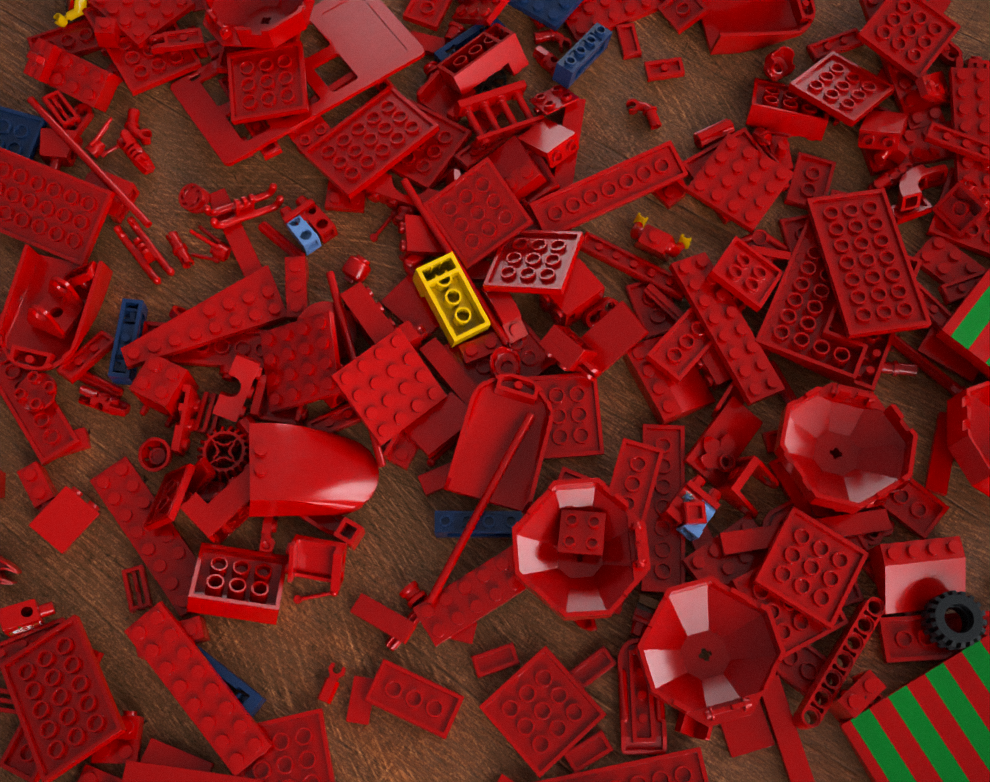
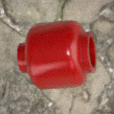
[341,254,371,285]

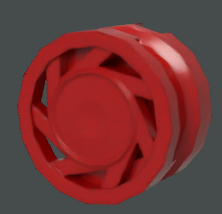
[178,183,211,214]

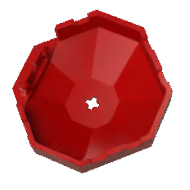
[203,0,315,48]
[947,381,990,497]
[774,382,918,514]
[512,477,651,621]
[636,576,786,727]

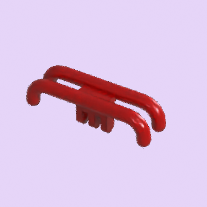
[203,183,284,229]
[113,216,175,286]

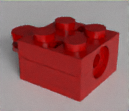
[539,324,602,382]

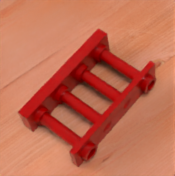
[453,80,545,150]

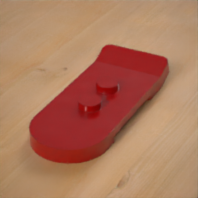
[617,638,667,755]

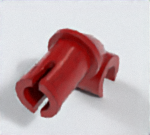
[533,28,572,54]
[626,98,662,130]
[124,108,152,145]

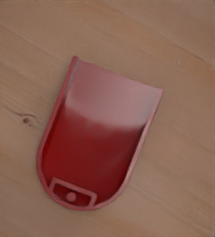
[700,0,816,55]
[0,244,113,372]
[443,374,553,514]
[248,423,379,517]

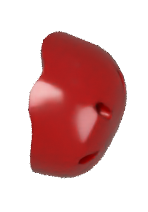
[138,437,173,472]

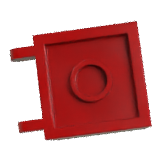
[539,258,605,327]
[129,353,199,428]

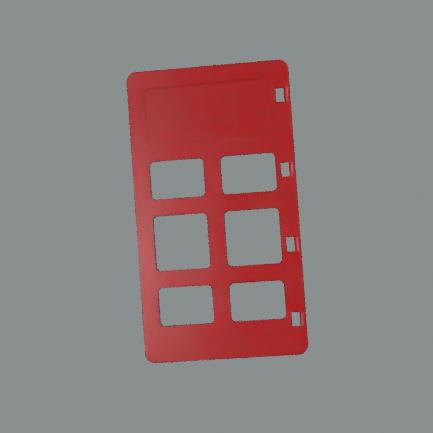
[170,0,425,166]

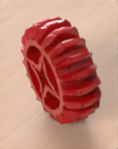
[197,426,249,482]

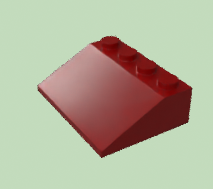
[746,78,829,141]
[488,135,547,202]
[622,336,716,425]
[868,536,966,615]
[187,542,289,625]

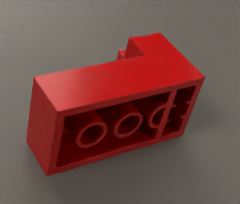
[436,22,529,96]
[23,37,121,113]
[340,281,428,353]
[180,463,250,545]

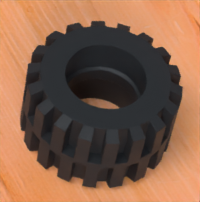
[921,590,987,651]

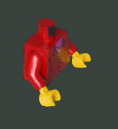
[630,213,692,262]

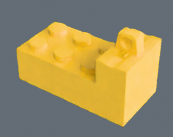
[412,252,491,347]

